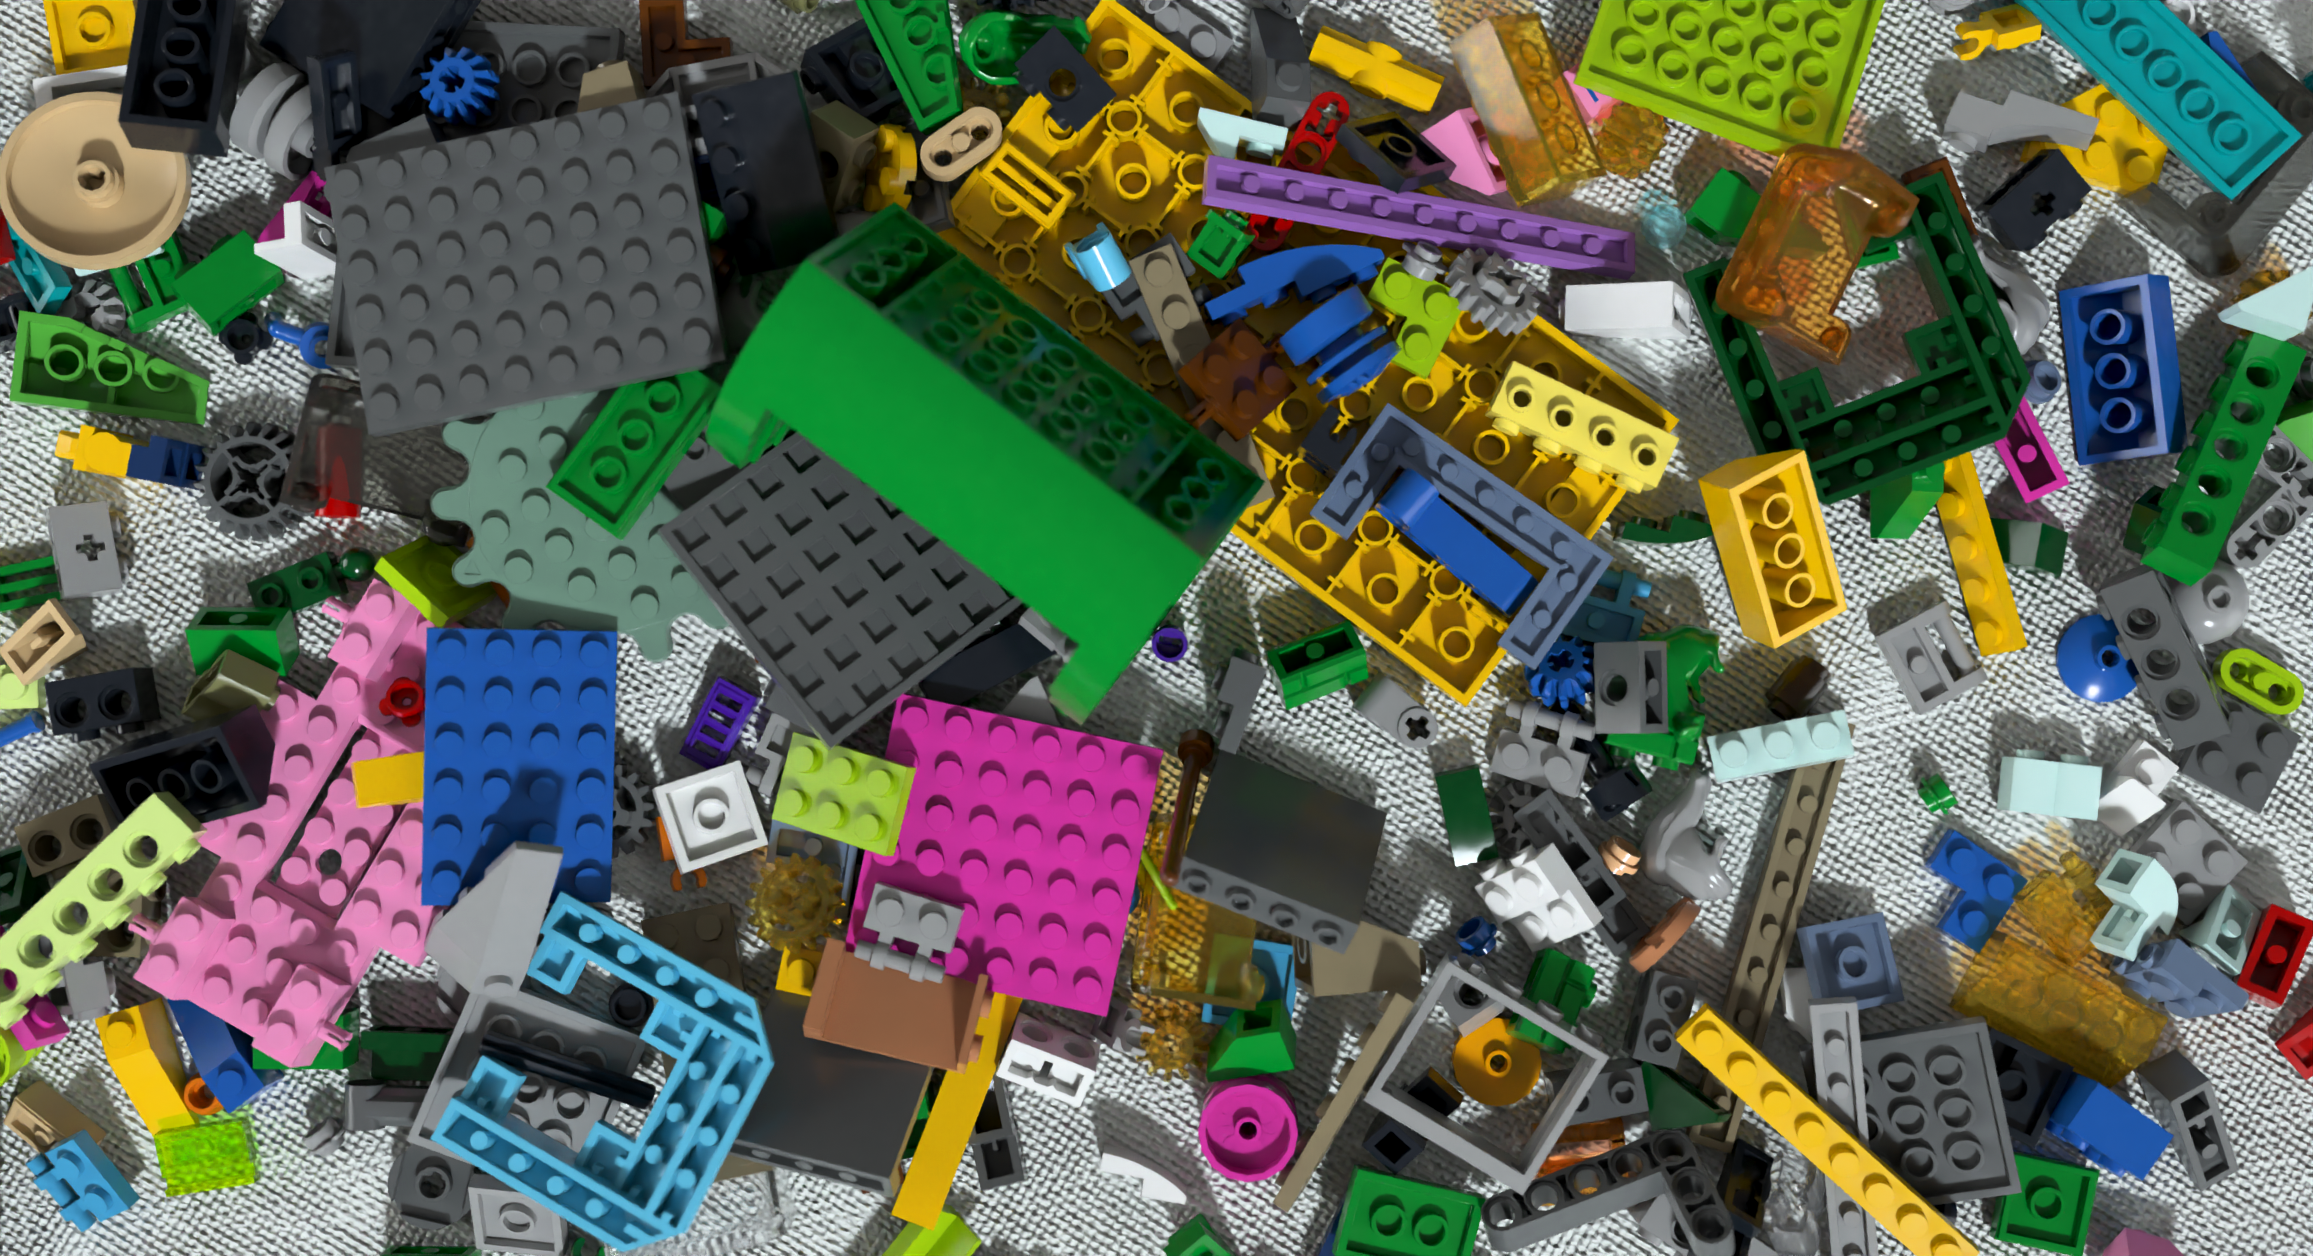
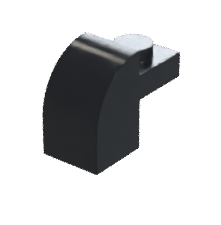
[1362,1066,1464,1175]

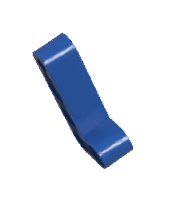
[1374,468,1539,618]

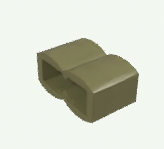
[181,649,281,721]

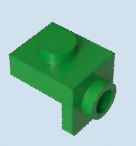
[1186,208,1256,280]

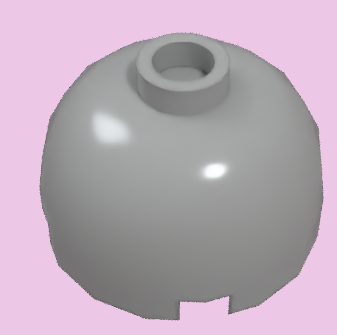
[2151,559,2249,644]

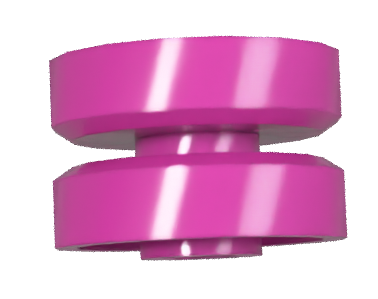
[1198,1073,1298,1182]

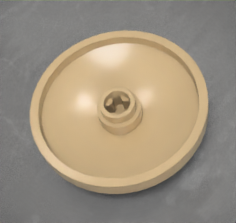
[0,91,192,270]

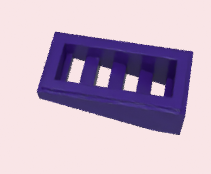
[679,676,762,770]

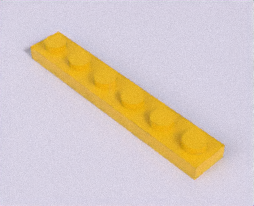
[1936,452,2028,657]

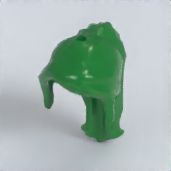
[958,9,1092,86]
[1635,624,1725,744]

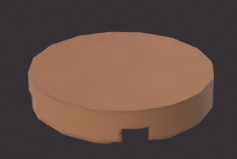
[1628,897,1701,973]

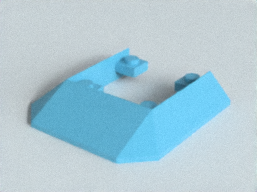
[431,891,775,1253]

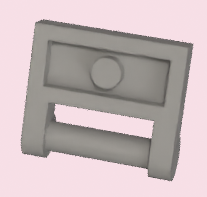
[1874,599,1988,715]

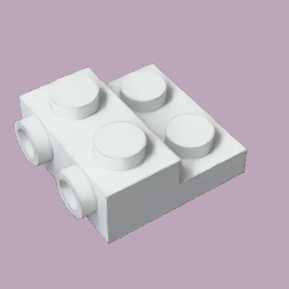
[1475,843,1603,952]

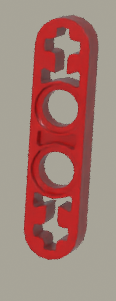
[1247,91,1350,255]

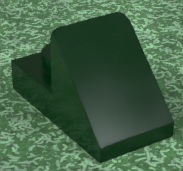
[0,845,51,926]

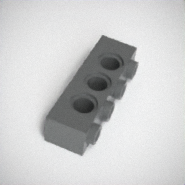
[2096,564,2234,751]

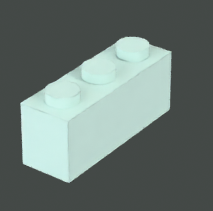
[1707,709,1855,783]

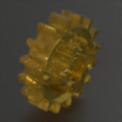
[745,853,846,954]

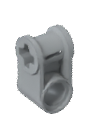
[1351,671,1438,748]

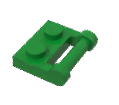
[109,231,190,334]

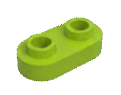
[2212,648,2304,715]

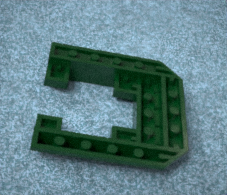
[1682,171,2031,506]

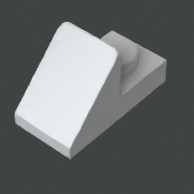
[2097,739,2179,836]

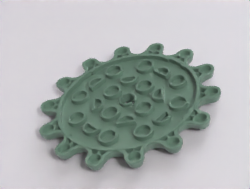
[430,366,729,663]

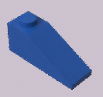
[167,998,285,1114]

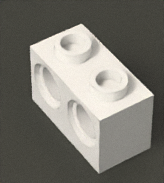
[996,1012,1101,1108]

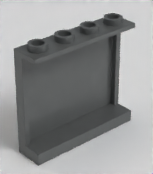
[1172,749,1387,954]
[727,988,935,1198]

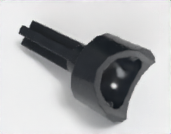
[1550,701,1653,822]

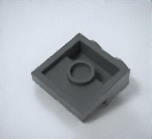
[1210,648,1267,754]

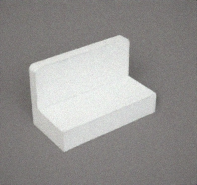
[254,201,337,279]

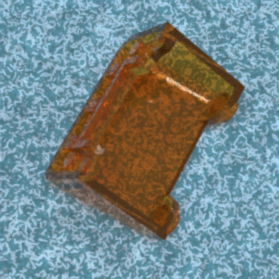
[1716,143,1920,366]

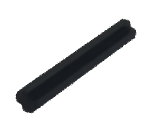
[478,1030,656,1110]

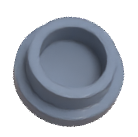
[2024,360,2061,404]

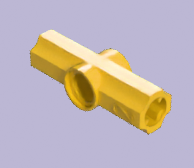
[1308,25,1445,115]

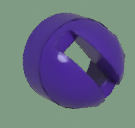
[1152,625,1188,662]

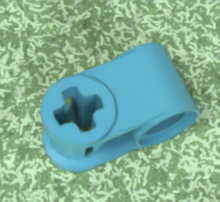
[1064,222,1132,292]

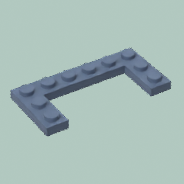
[1309,403,1614,671]

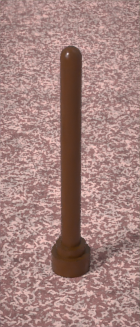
[1160,729,1215,887]

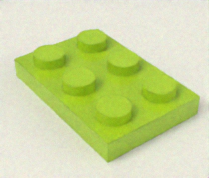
[771,732,916,856]

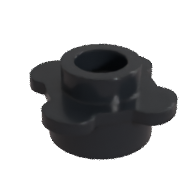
[219,312,274,365]

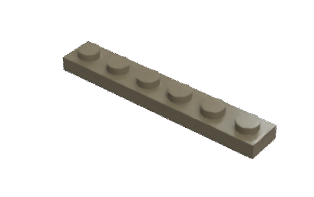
[1128,243,1275,508]
[1272,977,1425,1213]

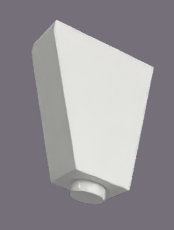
[1559,281,1691,340]

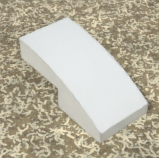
[1100,1143,1186,1205]

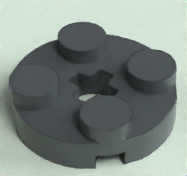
[388,1144,481,1230]

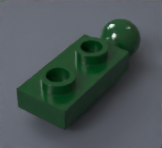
[246,547,377,616]

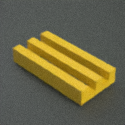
[978,139,1077,232]

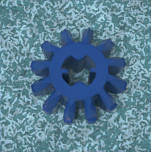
[420,46,501,126]
[1524,634,1595,711]

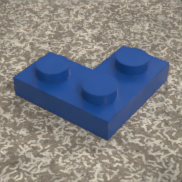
[1924,829,2028,954]

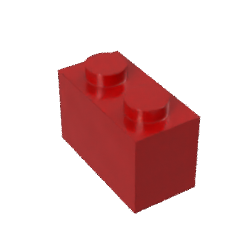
[2231,904,2313,1010]

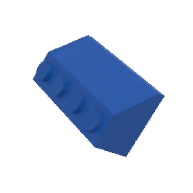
[2059,274,2188,466]

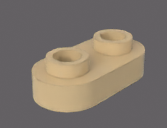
[920,107,1002,182]

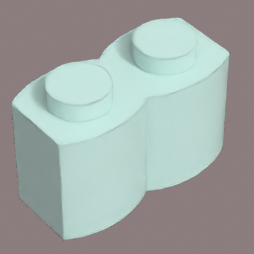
[1997,749,2102,821]

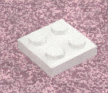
[652,760,768,875]

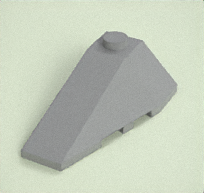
[424,841,563,998]

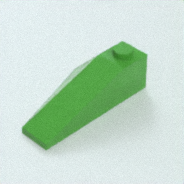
[9,311,209,425]

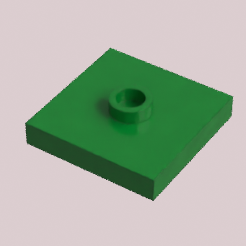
[1989,1150,2100,1256]

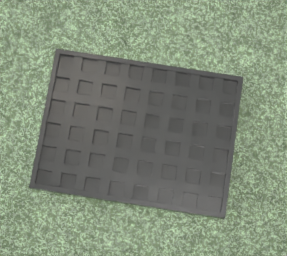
[324,92,730,437]
[658,432,1024,751]

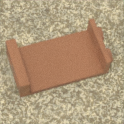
[803,937,994,1074]

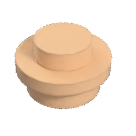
[1598,835,1642,876]

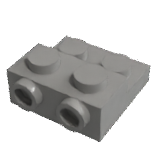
[38,935,116,1022]

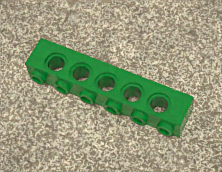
[2140,331,2307,587]

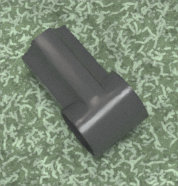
[343,1079,430,1131]

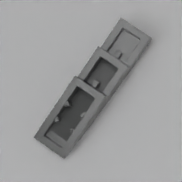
[1512,788,1651,957]

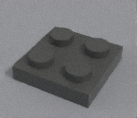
[2176,694,2301,814]

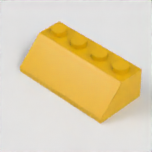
[1698,449,1847,649]

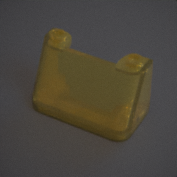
[1130,812,1265,1011]

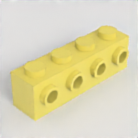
[1485,361,1679,494]

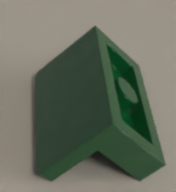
[360,1024,455,1081]

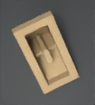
[0,598,88,686]

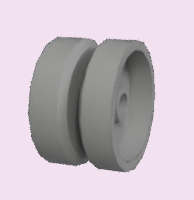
[229,62,316,181]

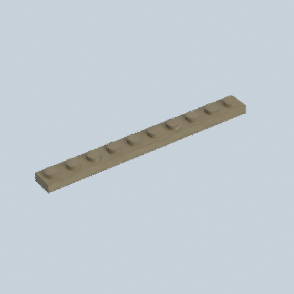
[1685,712,1856,1154]

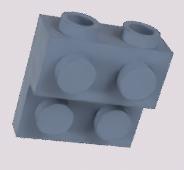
[2108,938,2250,1019]

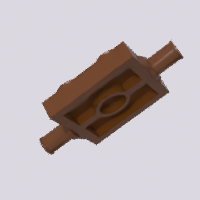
[1177,318,1297,442]

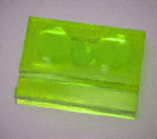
[153,1116,261,1197]

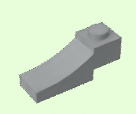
[1942,90,2100,153]

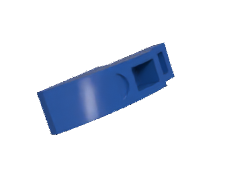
[1204,244,1385,328]

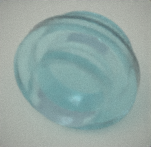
[1641,204,1687,249]

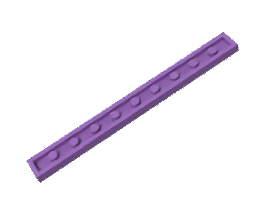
[1202,155,1635,280]

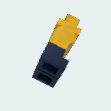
[55,424,206,490]

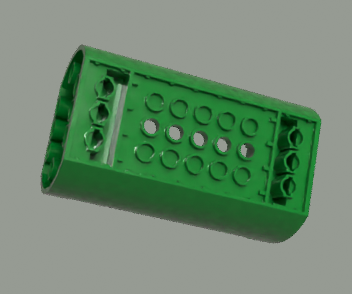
[706,202,1266,726]

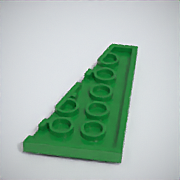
[855,0,964,136]

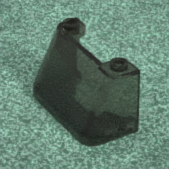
[279,373,487,547]

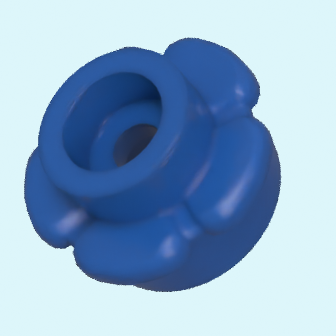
[1455,916,1497,957]

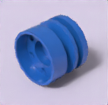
[1279,286,1401,405]

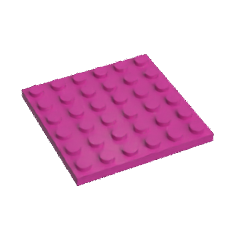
[845,693,1164,1017]

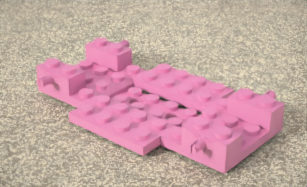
[128,578,466,1068]

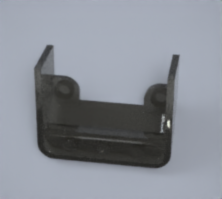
[2116,51,2313,279]

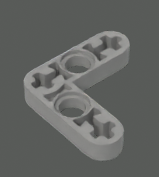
[2218,414,2313,569]

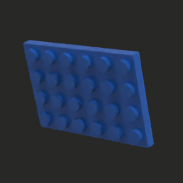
[421,627,617,906]

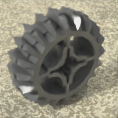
[192,421,315,542]

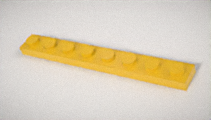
[1674,1003,1980,1256]

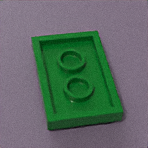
[1331,1164,1486,1256]

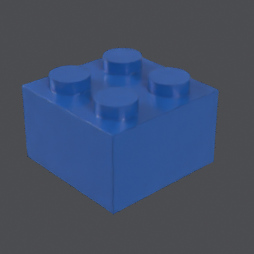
[2044,1071,2174,1181]

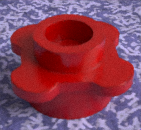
[379,677,425,728]

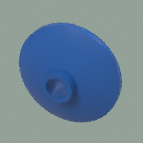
[2056,614,2139,702]

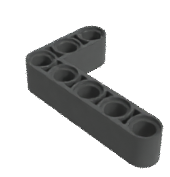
[1481,1129,1735,1256]

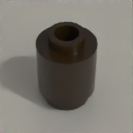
[1765,655,1831,721]

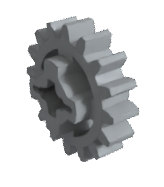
[1445,247,1540,336]

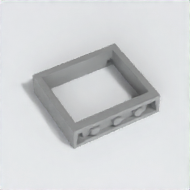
[1363,951,1609,1195]

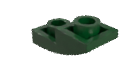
[1613,510,1714,546]
[1434,764,1499,867]

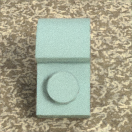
[2089,848,2178,961]

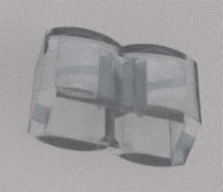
[1763,1149,1826,1256]

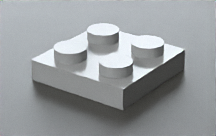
[2128,800,2248,926]
[468,1173,569,1256]

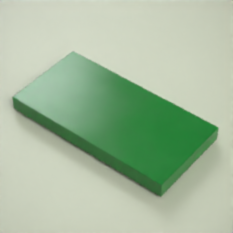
[546,370,723,541]

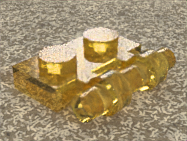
[2012,851,2113,968]

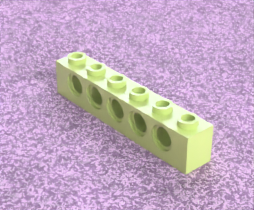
[0,792,208,1030]

